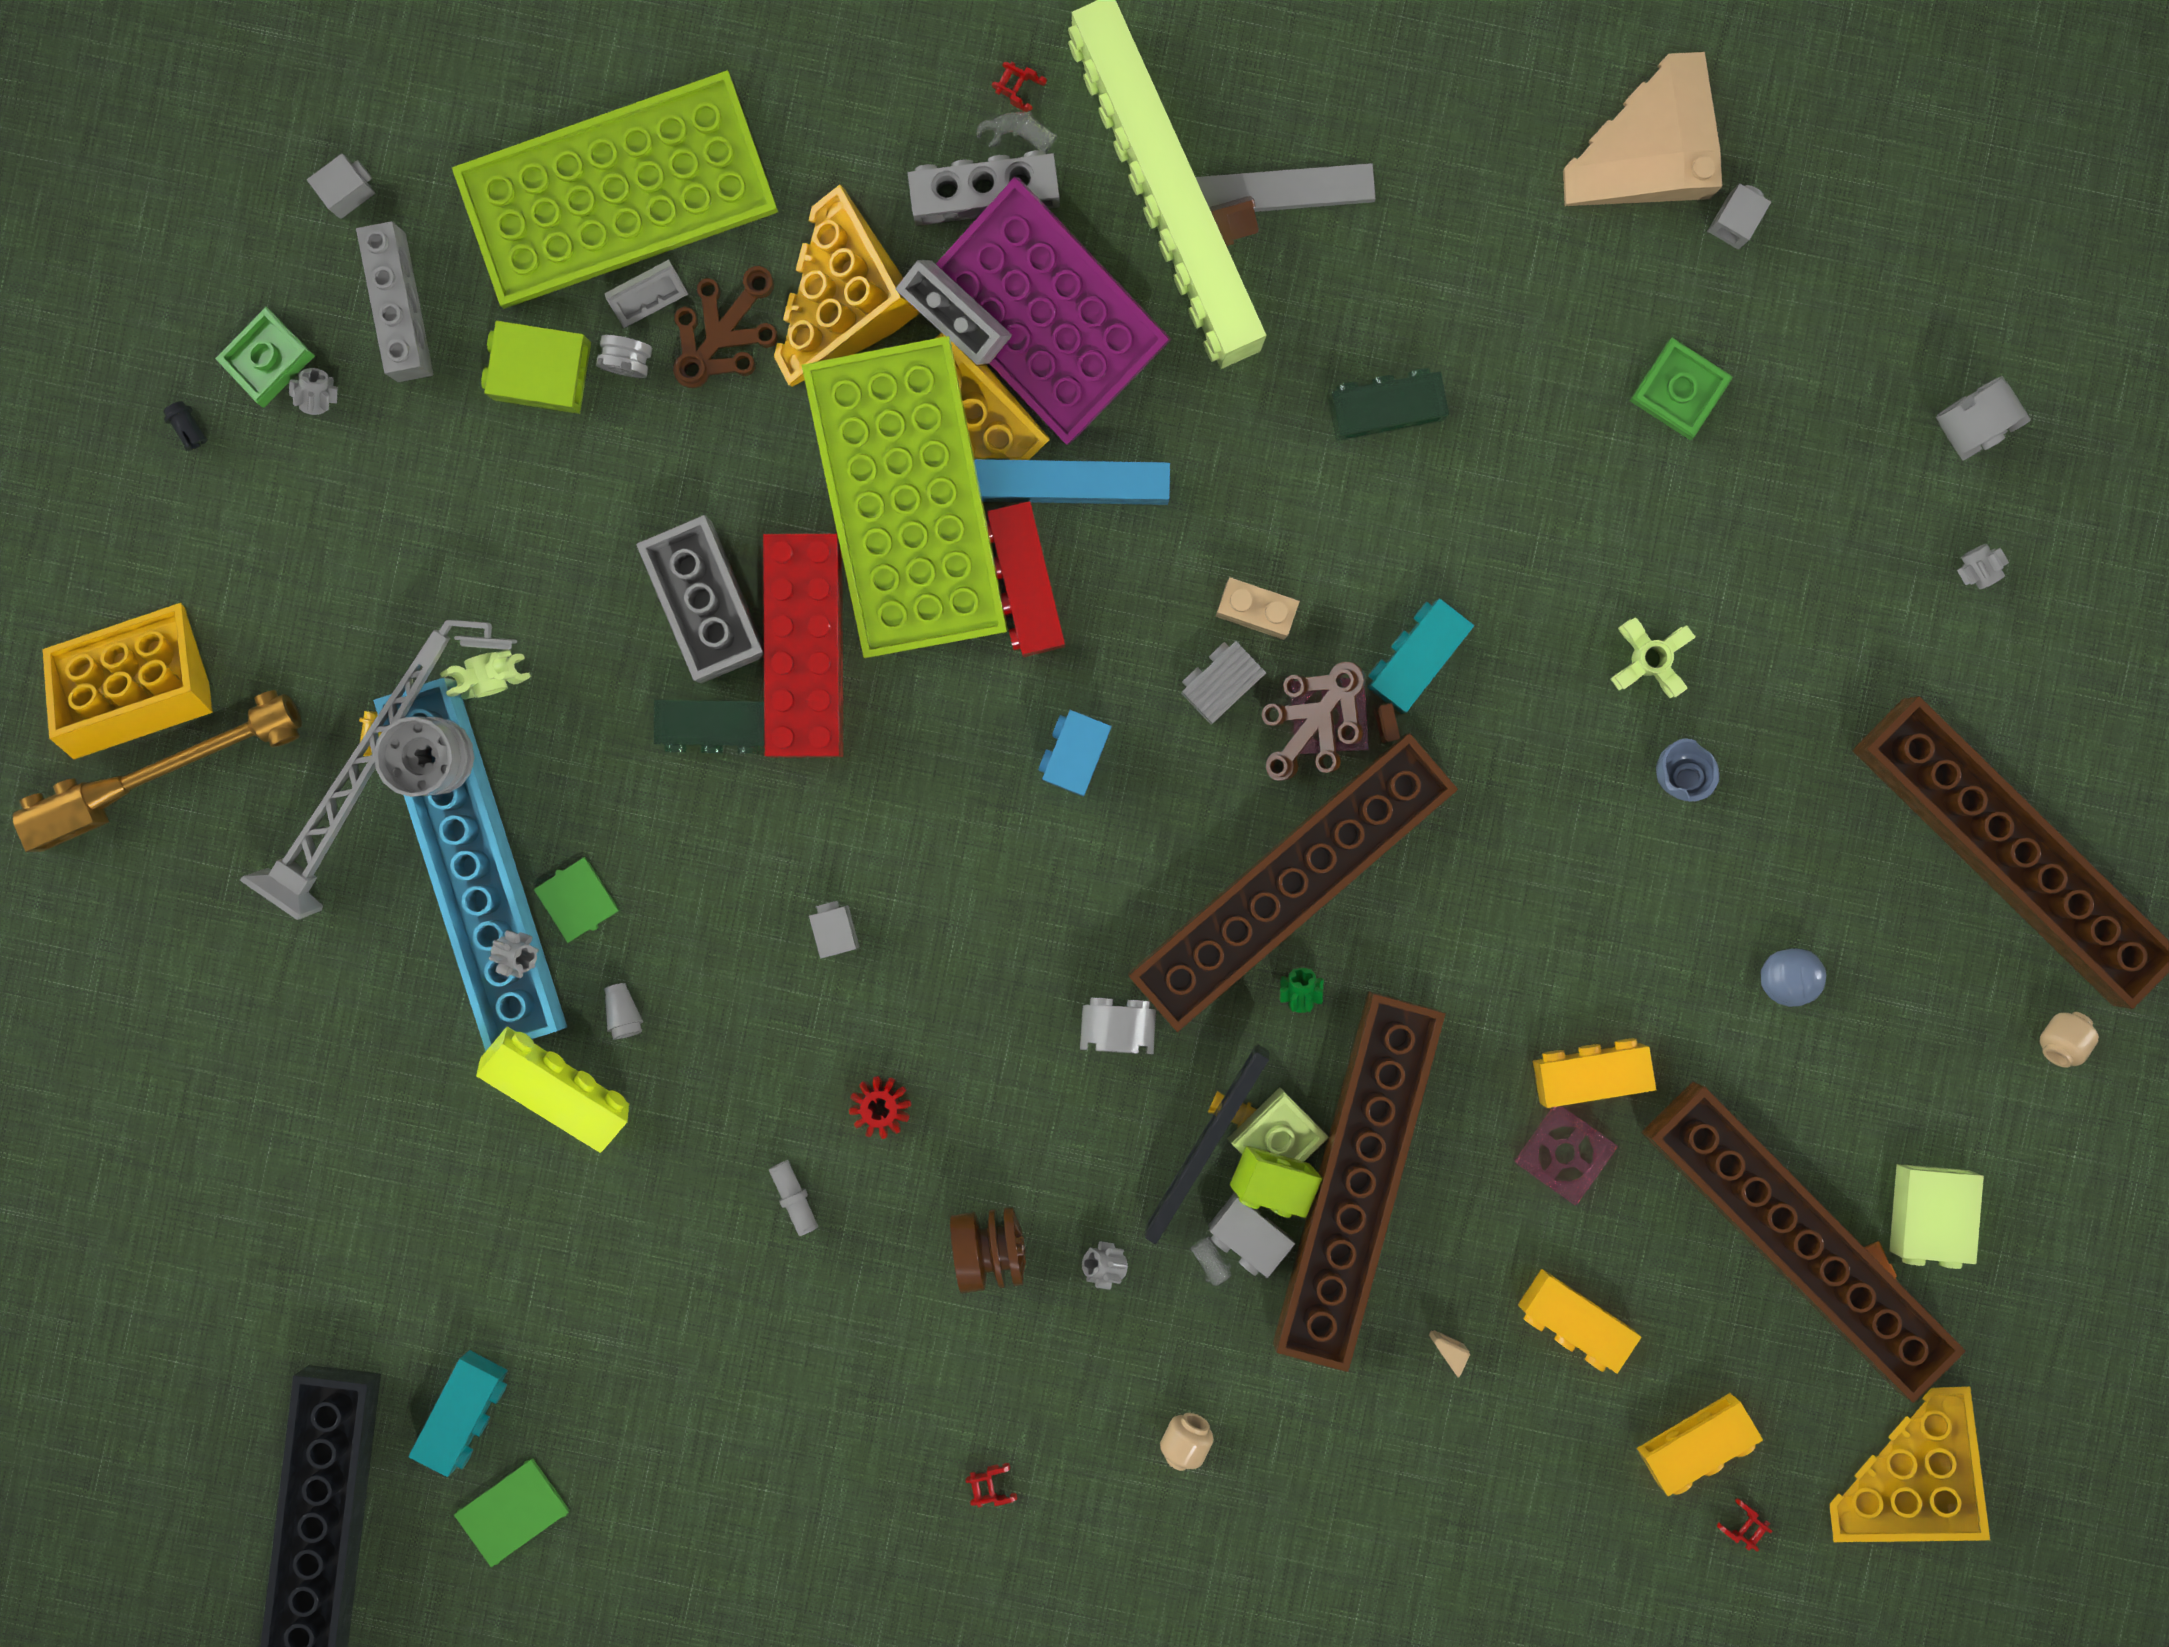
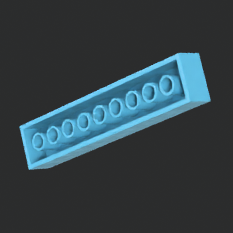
[373,677,567,1051]

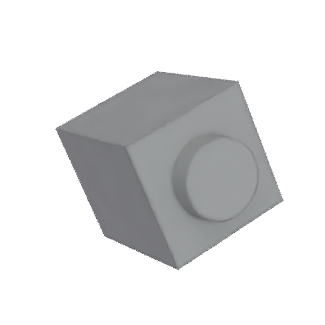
[307,154,376,219]
[1707,184,1771,250]
[809,901,860,959]

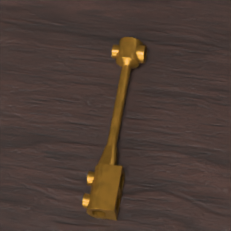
[13,690,302,852]

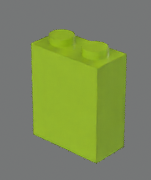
[481,321,591,414]

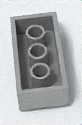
[636,515,764,684]

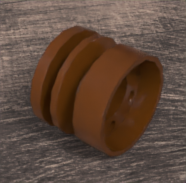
[950,1207,1026,1294]

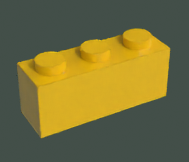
[1533,1038,1656,1108]
[1518,1269,1641,1374]
[1636,1393,1763,1496]

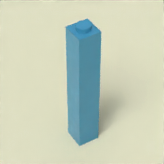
[974,459,1170,505]

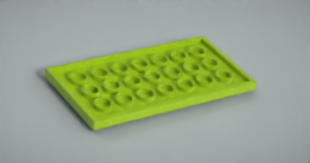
[452,70,778,309]
[802,336,1008,658]

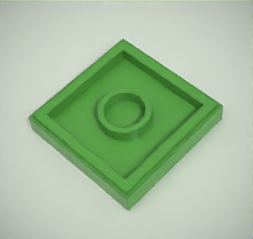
[215,307,315,408]
[1630,337,1733,440]

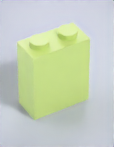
[1889,1164,1984,1269]

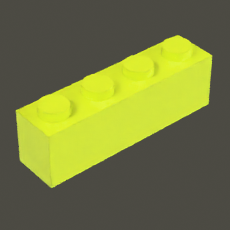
[476,1026,629,1153]

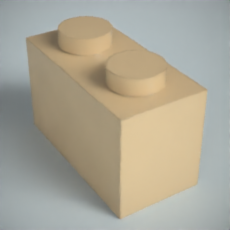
[1215,577,1300,640]

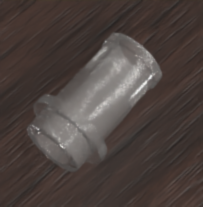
[1190,1236,1232,1286]

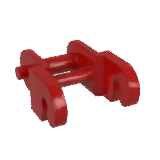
[991,61,1047,113]
[965,1463,1018,1508]
[1716,1497,1773,1552]

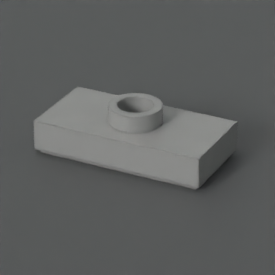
[604,260,688,328]

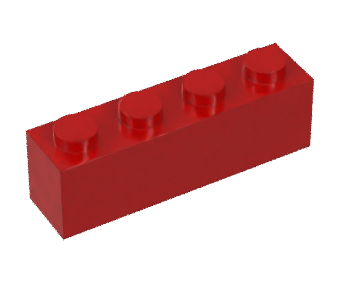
[987,501,1065,657]

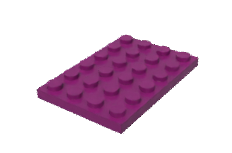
[936,177,1172,445]

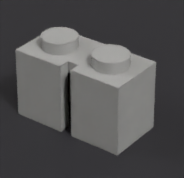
[1208,1192,1295,1278]

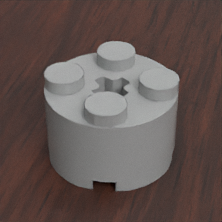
[1935,376,2031,461]
[1080,998,1156,1054]

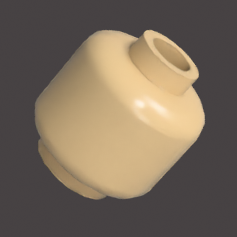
[2039,1012,2099,1068]
[1160,1413,1214,1471]

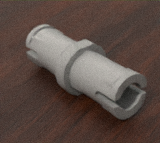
[768,1160,819,1236]

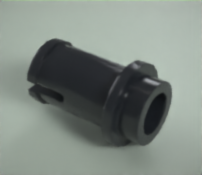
[163,401,208,451]

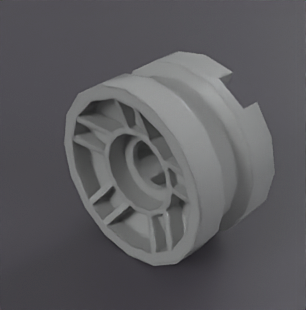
[596,335,653,378]

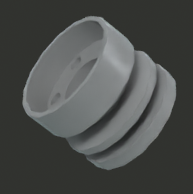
[374,717,475,797]

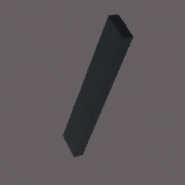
[1144,1044,1269,1244]

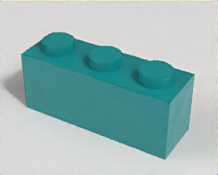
[1367,598,1475,714]
[408,1350,508,1477]

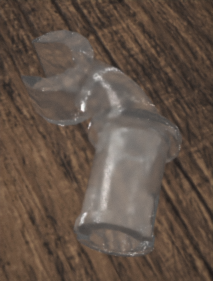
[977,110,1057,152]

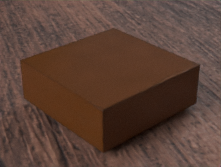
[1374,703,1400,743]

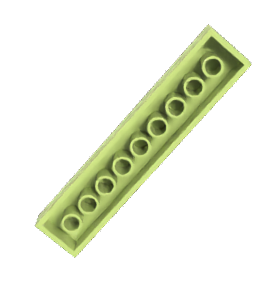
[1068,0,1266,369]

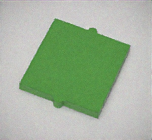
[534,857,620,943]

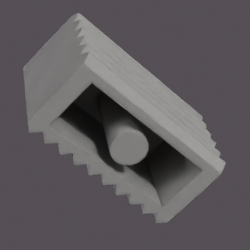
[1181,641,1266,725]

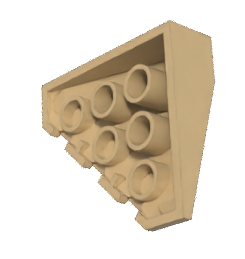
[1563,52,1722,206]

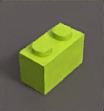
[1230,1146,1323,1218]

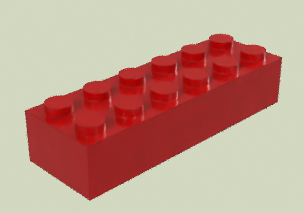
[763,534,844,758]

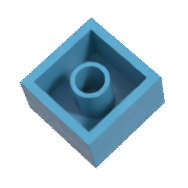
[1038,710,1112,797]

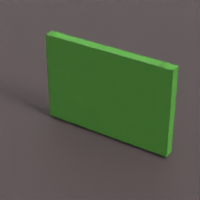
[454,1458,570,1567]

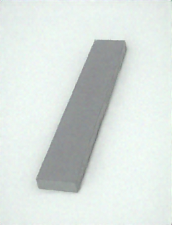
[1195,163,1376,212]

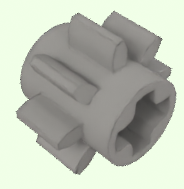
[289,368,338,415]
[1957,544,2009,589]
[489,930,539,978]
[1082,1241,1128,1290]

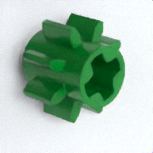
[1280,968,1324,1013]

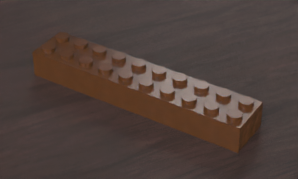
[1852,696,2169,1009]
[1128,733,1458,1032]
[1273,991,1446,1372]
[1641,1081,1966,1403]

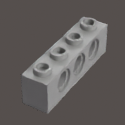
[907,150,1060,226]
[356,221,434,382]

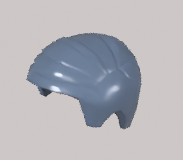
[1656,739,1720,802]
[1761,948,1827,1007]

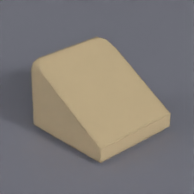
[1429,1330,1470,1378]

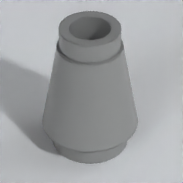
[604,983,643,1040]

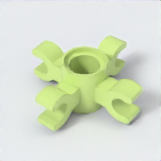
[1611,617,1695,698]
[440,650,531,699]

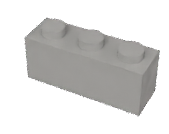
[895,260,1012,365]

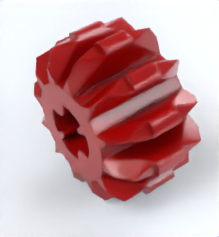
[849,1075,912,1139]

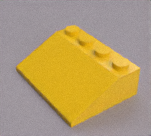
[42,603,213,759]

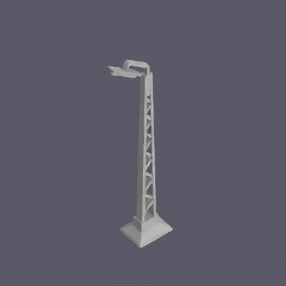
[240,620,517,920]

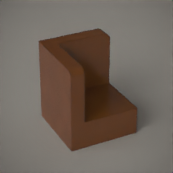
[1209,196,1259,246]

